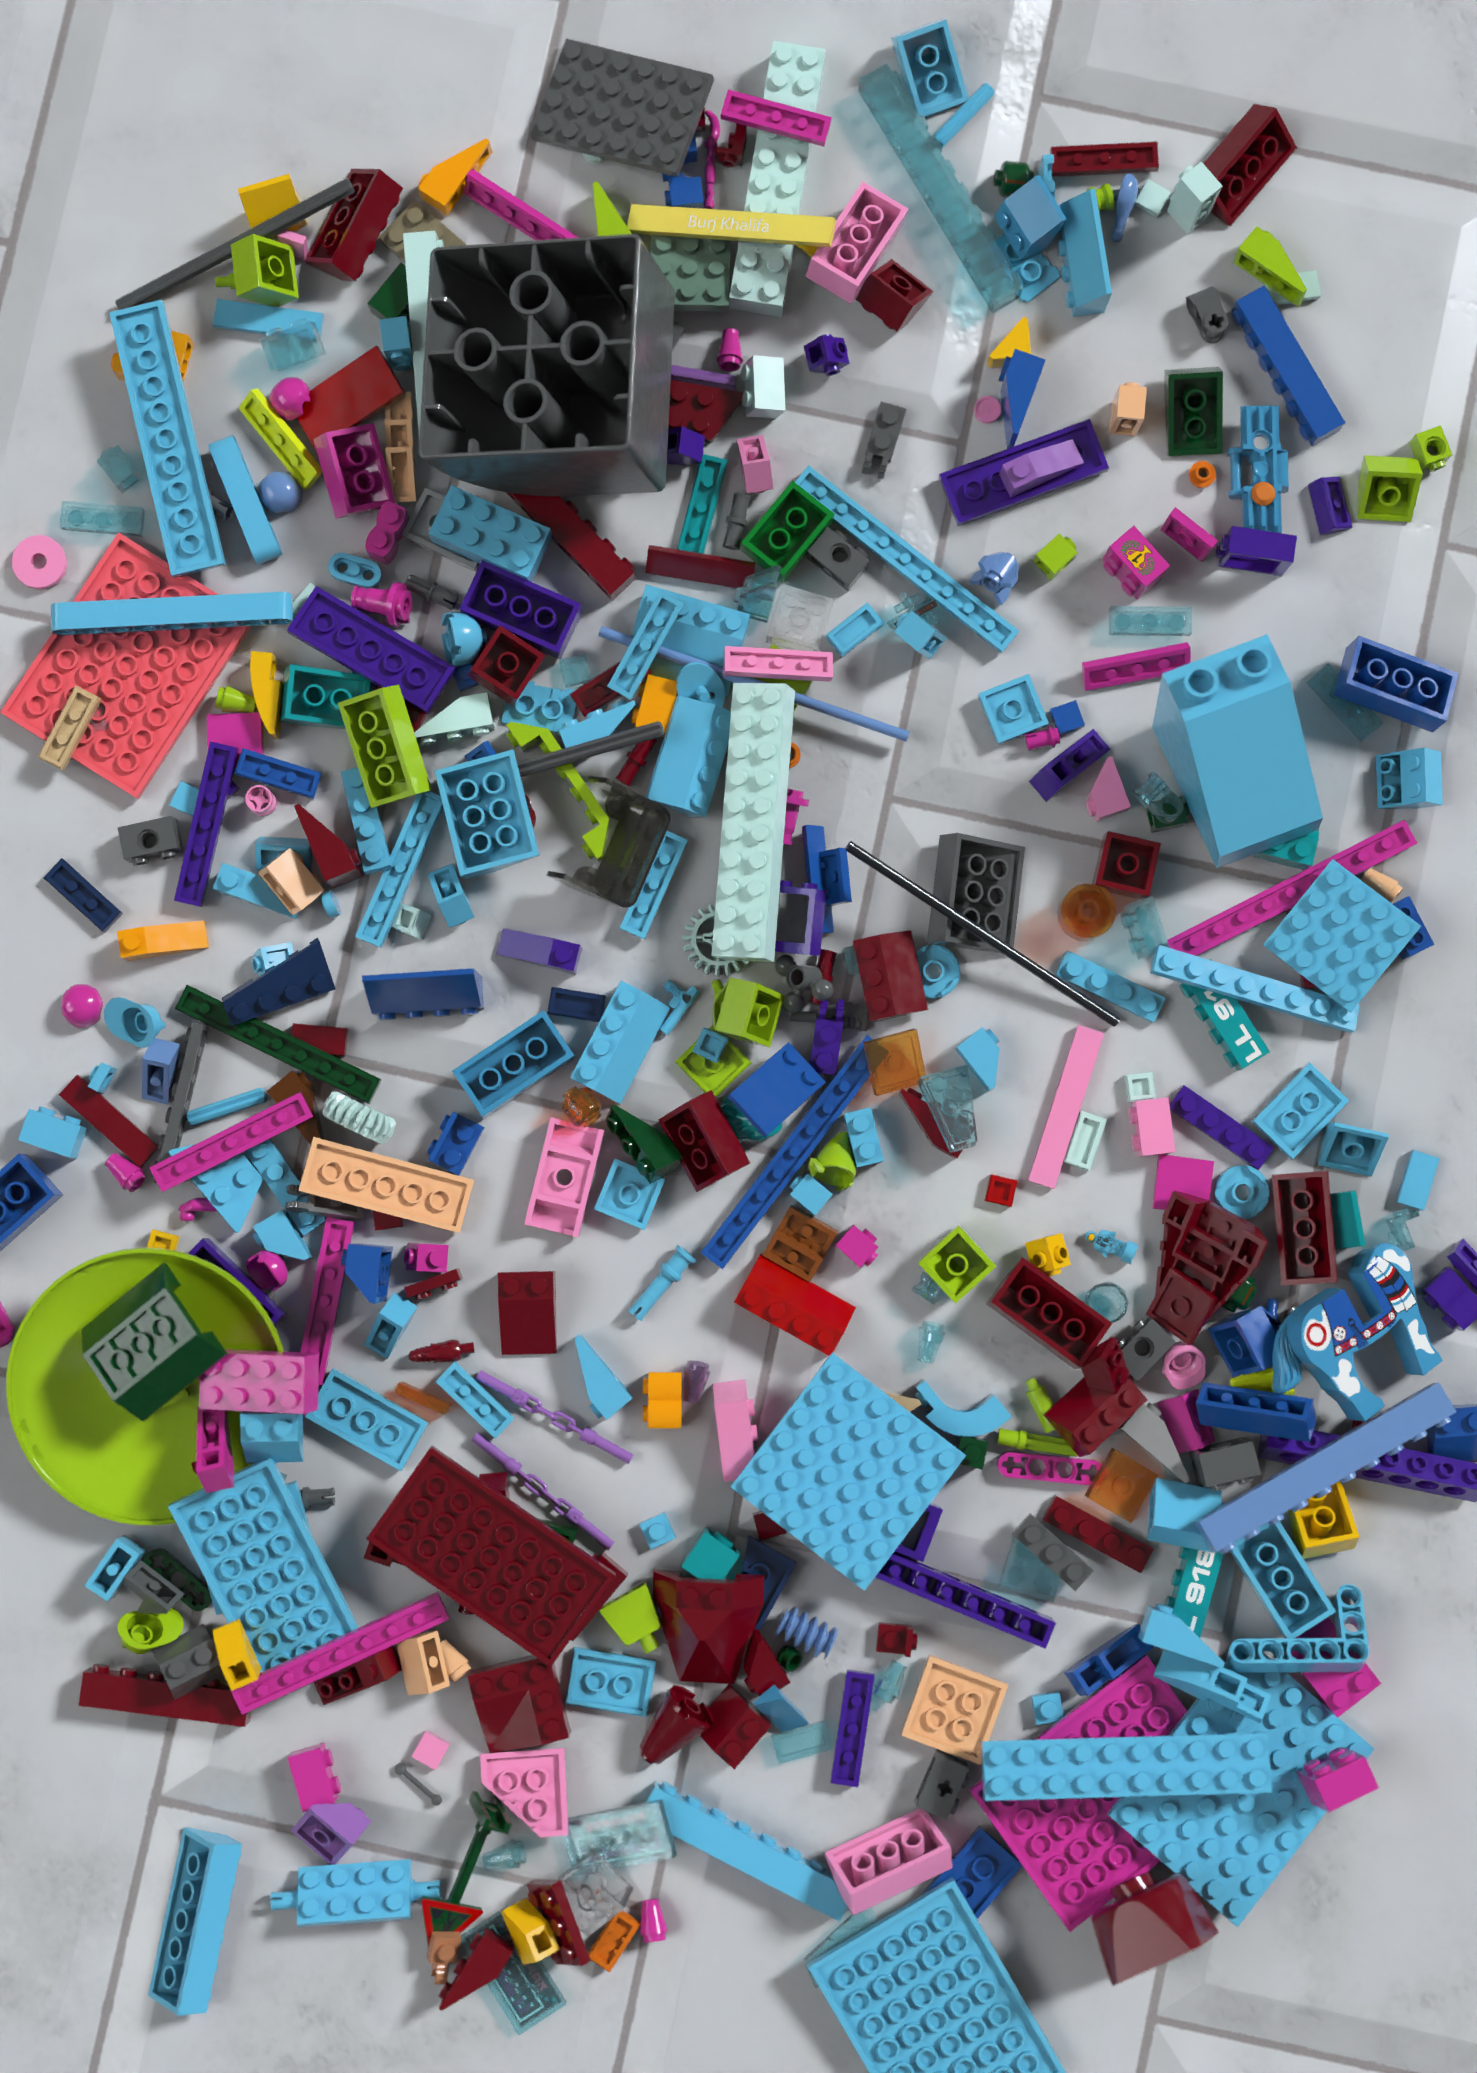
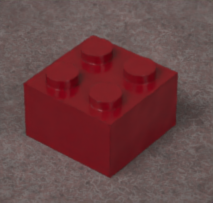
[467,625,546,706]
[1091,831,1161,900]

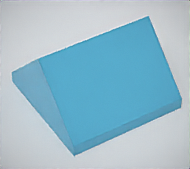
[1318,1122,1389,1177]

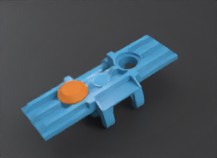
[1227,406,1289,533]

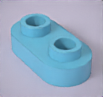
[328,553,382,589]

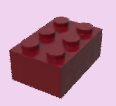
[658,1090,750,1192]

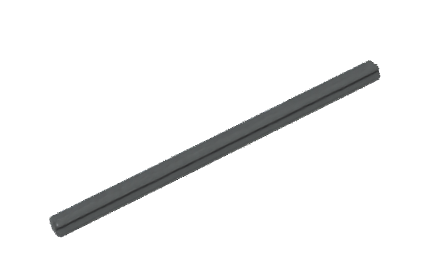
[115,178,355,310]

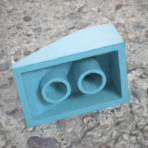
[891,19,969,119]

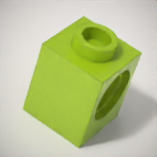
[1409,425,1452,472]
[1033,533,1078,581]

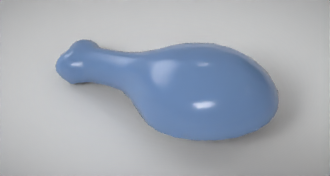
[1112,173,1138,242]

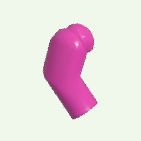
[178,1198,217,1221]

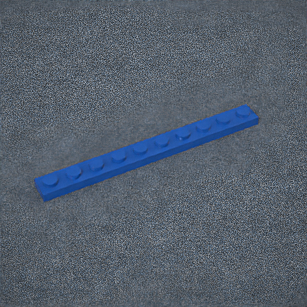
[701,1035,889,1269]

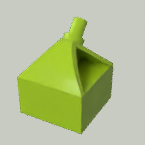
[215,234,299,307]
[711,977,785,1048]

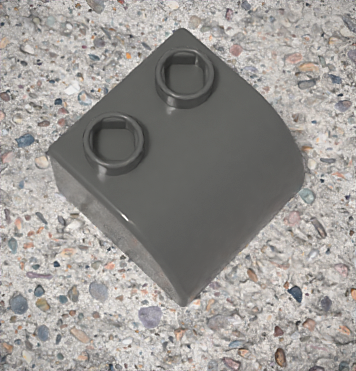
[419,234,675,497]

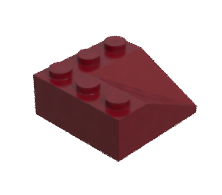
[467,1655,571,1753]

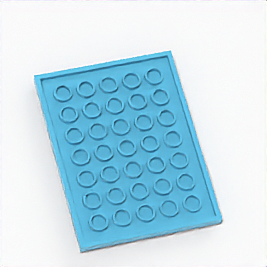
[1107,1638,1374,1927]
[807,1877,1066,2073]

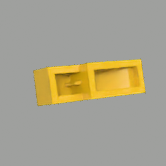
[250,651,283,739]

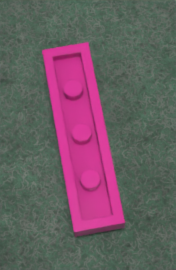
[721,89,832,147]
[1082,642,1191,691]

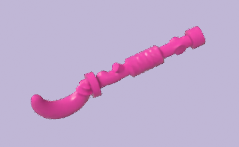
[704,110,720,209]

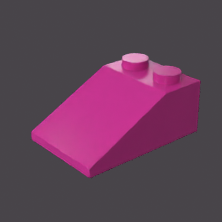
[1291,1617,1382,1718]

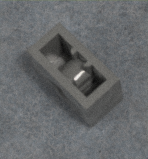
[914,1749,971,1821]

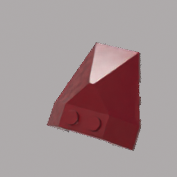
[1155,1190,1269,1326]
[653,1570,764,1684]

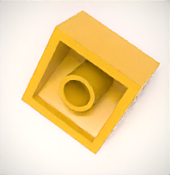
[237,174,307,239]

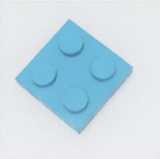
[978,674,1049,745]
[594,1159,666,1230]

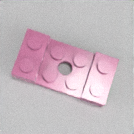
[524,1117,605,1237]

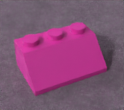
[313,423,396,519]

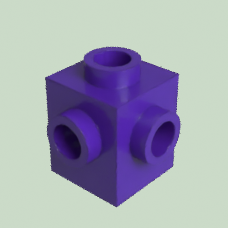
[803,334,850,376]

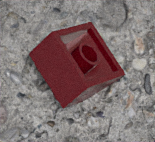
[855,259,933,332]
[700,1684,771,1770]

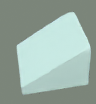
[391,903,431,940]

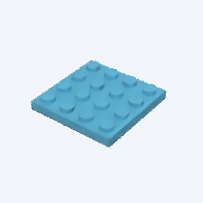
[1263,859,1421,1013]

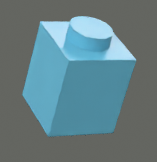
[789,1173,833,1216]

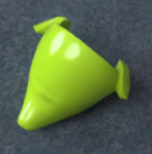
[808,1131,856,1191]

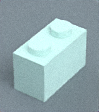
[741,355,785,419]

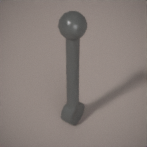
[395,1763,442,1806]

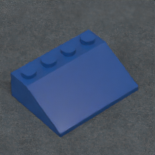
[362,968,484,1020]

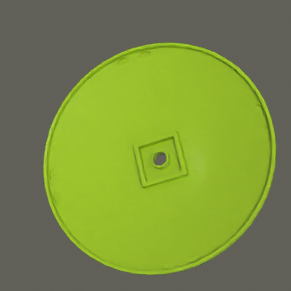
[6,1248,284,1525]

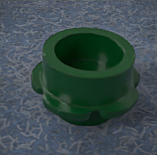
[777,1645,803,1672]

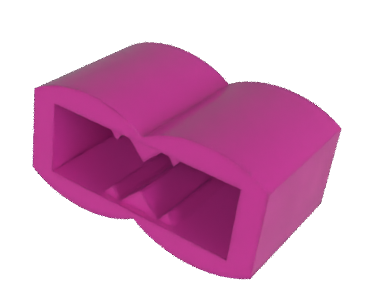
[365,501,410,565]

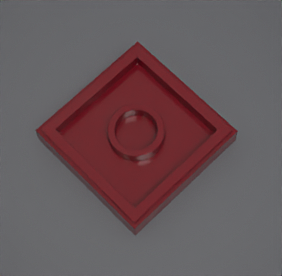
[1145,1268,1218,1345]

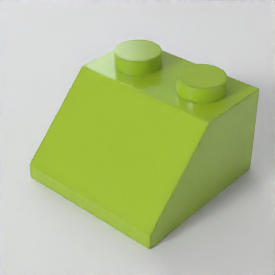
[1357,455,1423,522]
[918,1224,997,1304]

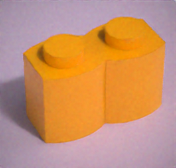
[643,1372,682,1428]

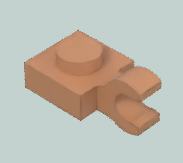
[427,1931,462,1984]

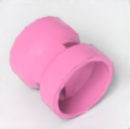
[245,785,277,816]

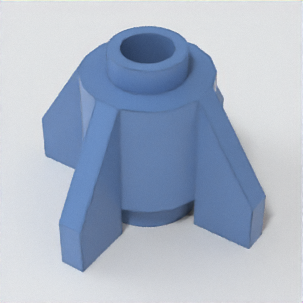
[969,552,1019,605]

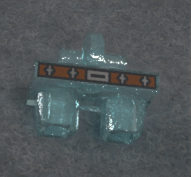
[887,592,940,630]

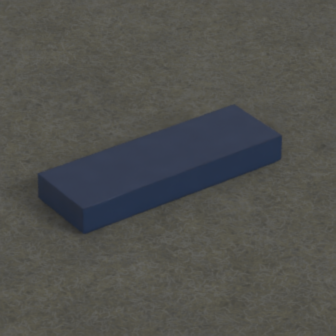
[43,858,123,933]

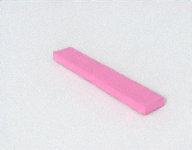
[1027,1025,1104,1189]

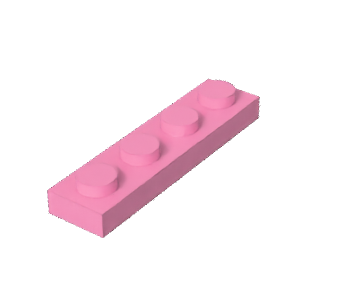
[724,646,833,682]

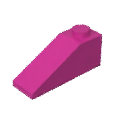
[196,1407,234,1493]

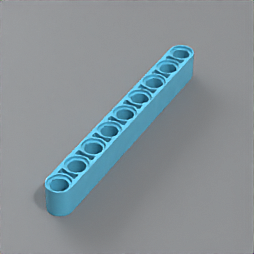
[50,592,293,635]

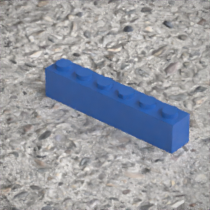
[1231,286,1346,446]

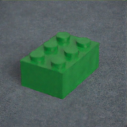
[741,480,835,584]

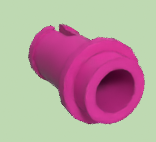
[1025,726,1060,751]

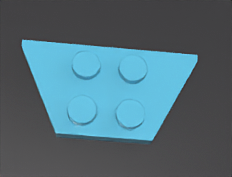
[168,1144,263,1233]

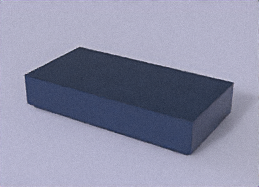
[547,987,606,1022]

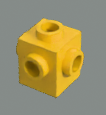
[1025,1233,1071,1277]

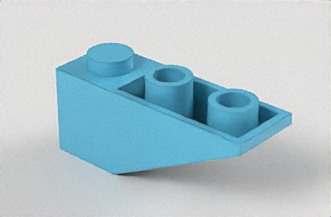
[558,699,636,763]

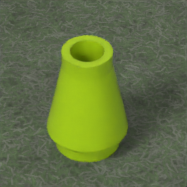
[215,686,256,713]

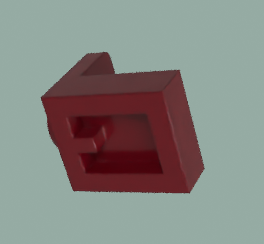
[715,123,747,168]
[876,1622,918,1657]

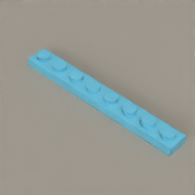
[1150,945,1360,1033]

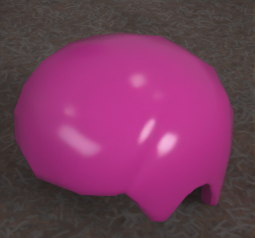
[270,377,310,420]
[61,984,103,1028]
[246,1250,288,1291]

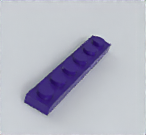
[174,741,239,907]

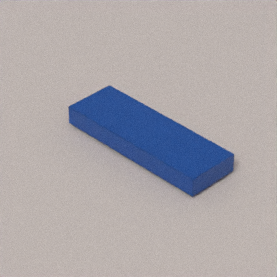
[235,748,322,800]

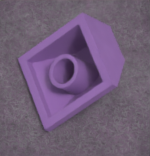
[291,1803,371,1865]

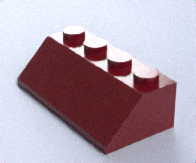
[1203,104,1297,227]
[304,169,403,282]
[1272,1171,1338,1286]
[986,1257,1112,1369]

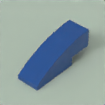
[1064,1623,1154,1696]

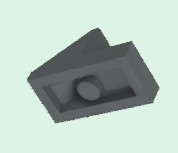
[121,1561,184,1614]

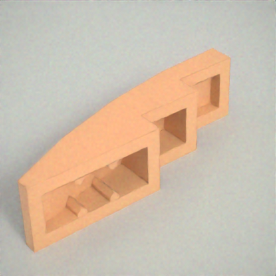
[384,392,417,502]

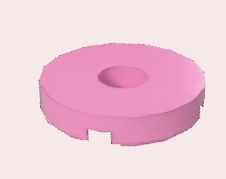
[12,535,68,590]

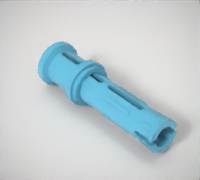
[628,1245,697,1321]

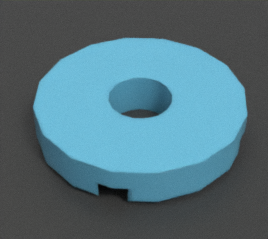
[916,944,960,999]
[1214,1165,1270,1220]

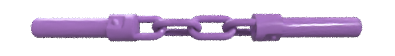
[476,1370,634,1464]
[471,1432,614,1551]

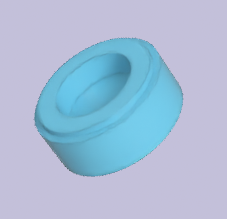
[321,890,341,918]

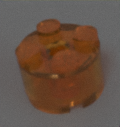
[1057,884,1116,942]

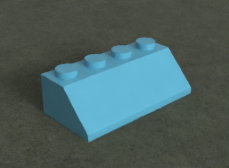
[1057,189,1112,317]
[645,696,731,817]
[570,981,670,1105]

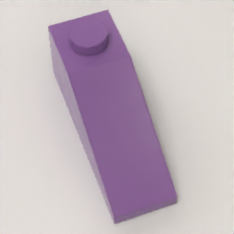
[999,439,1084,498]

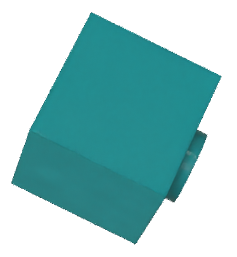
[681,1527,740,1580]

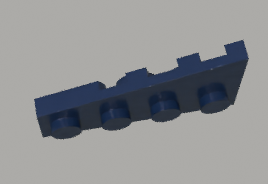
[221,938,336,1026]

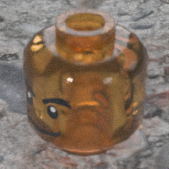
[561,1086,602,1128]

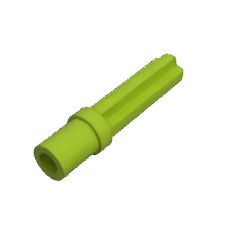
[996,1428,1078,1457]

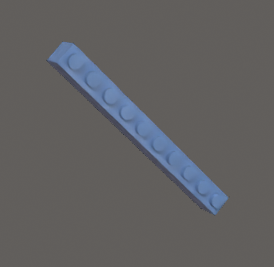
[1194,1382,1457,1554]

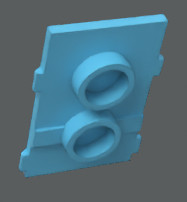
[984,234,1060,303]
[501,681,576,736]

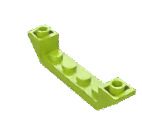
[506,722,610,863]

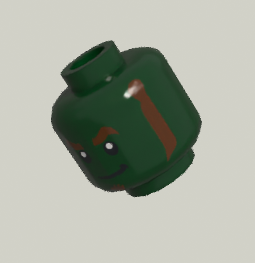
[993,161,1034,197]
[1222,1276,1257,1313]

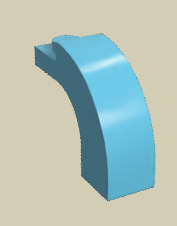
[915,1379,1012,1437]

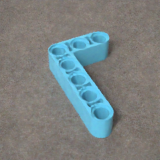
[1227,1584,1369,1673]

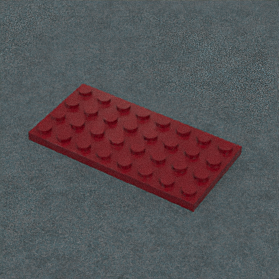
[366,1445,616,1667]

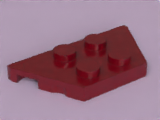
[668,380,744,443]

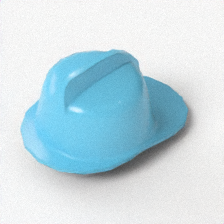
[104,997,166,1048]

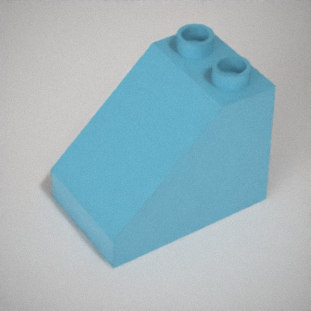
[1152,634,1323,868]

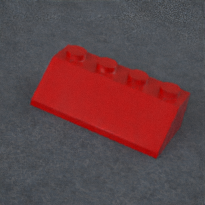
[734,1254,856,1356]

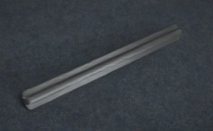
[517,721,664,777]

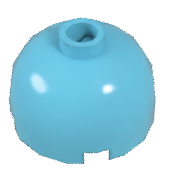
[441,612,487,667]

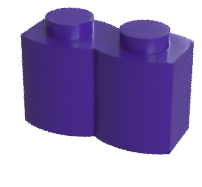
[1421,1267,1477,1331]

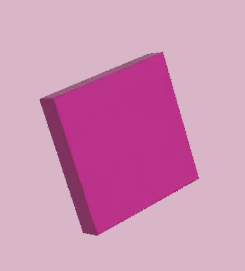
[1161,507,1218,562]
[207,712,264,769]
[1152,1154,1214,1210]

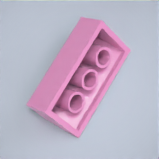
[825,1808,952,1915]

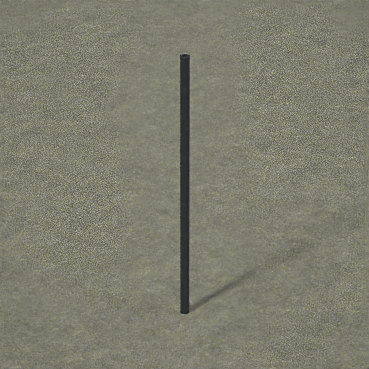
[845,841,1120,1027]

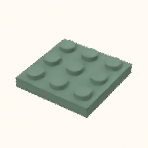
[650,235,731,312]

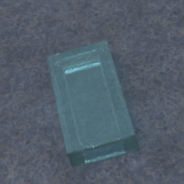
[771,1720,832,1764]

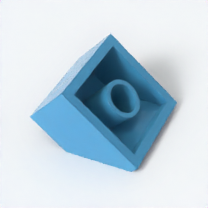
[994,175,1067,260]

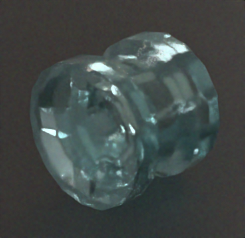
[912,1272,943,1305]

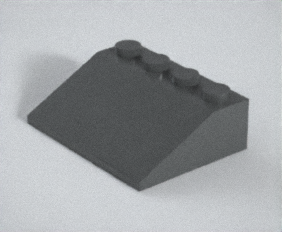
[927,833,1025,953]

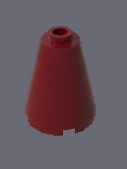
[640,1685,714,1764]

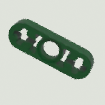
[144,1548,212,1611]

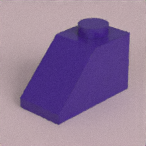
[667,426,705,466]

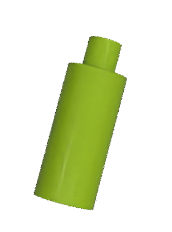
[1025,1377,1055,1433]

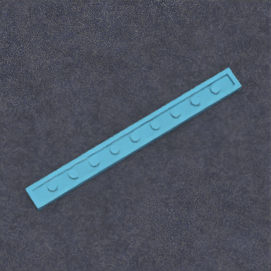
[795,465,1019,654]

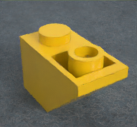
[212,1619,261,1691]
[501,1898,560,1965]

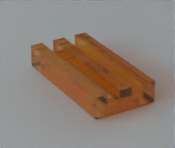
[395,1381,452,1415]

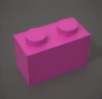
[287,1742,341,1812]

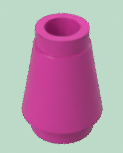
[716,328,743,372]
[105,1153,146,1192]
[640,1898,668,1943]

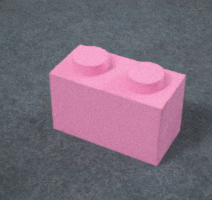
[1128,1097,1175,1157]

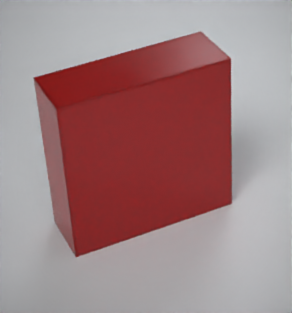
[984,1174,1018,1207]

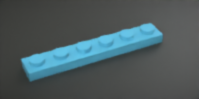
[355,791,443,948]

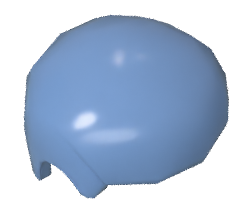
[258,471,303,513]

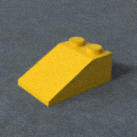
[1281,1470,1360,1559]

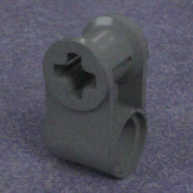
[1186,286,1228,343]

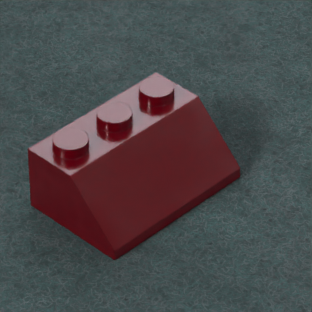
[853,930,929,1022]
[1043,1377,1148,1457]

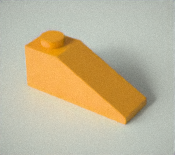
[418,138,492,216]
[117,921,209,961]

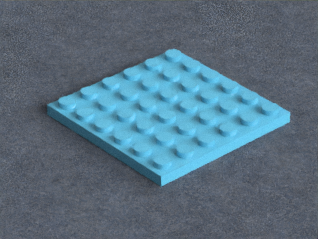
[730,1353,966,1591]

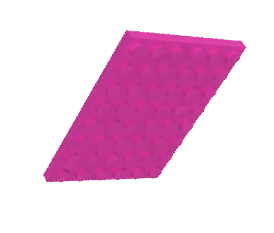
[969,1654,1187,1932]

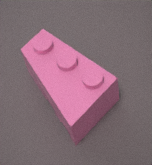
[713,1380,758,1482]

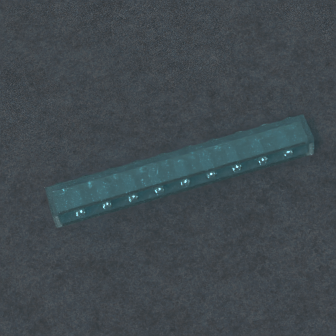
[858,64,1023,313]

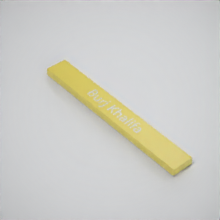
[627,204,836,247]

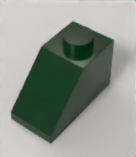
[368,262,410,322]

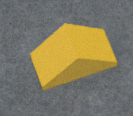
[986,316,1031,368]

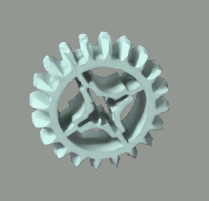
[682,904,749,977]
[322,1091,396,1144]

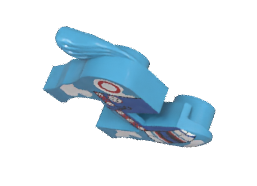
[1272,1243,1443,1421]

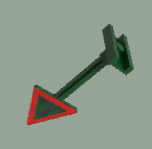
[420,1791,512,1948]

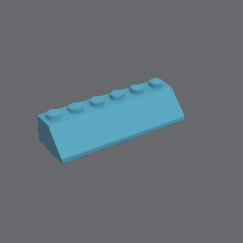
[148,1827,242,2016]

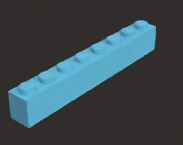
[643,1781,847,1922]

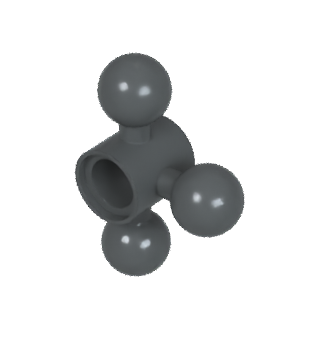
[775,955,834,1013]

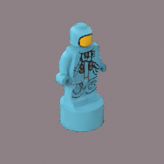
[1085,1230,1139,1265]

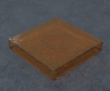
[863,1028,927,1096]
[1084,1448,1159,1523]

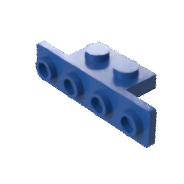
[802,825,852,934]

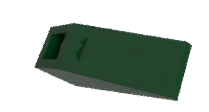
[606,1105,683,1184]

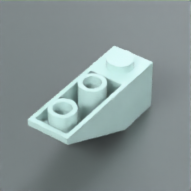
[414,692,495,746]

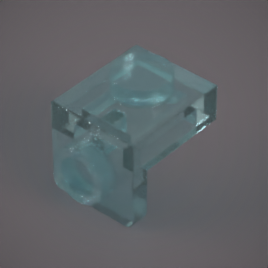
[1386,1207,1420,1251]

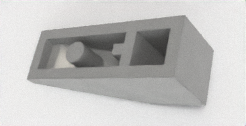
[1119,1403,1190,1484]

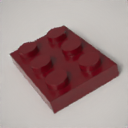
[526,1879,591,1966]

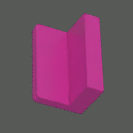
[1157,1388,1216,1454]

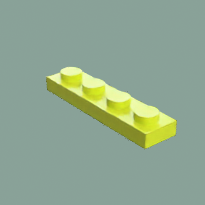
[238,388,323,490]

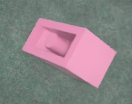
[737,435,773,494]
[1086,756,1131,822]

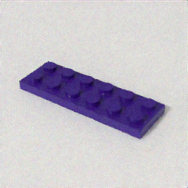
[939,419,1109,526]
[287,586,456,714]

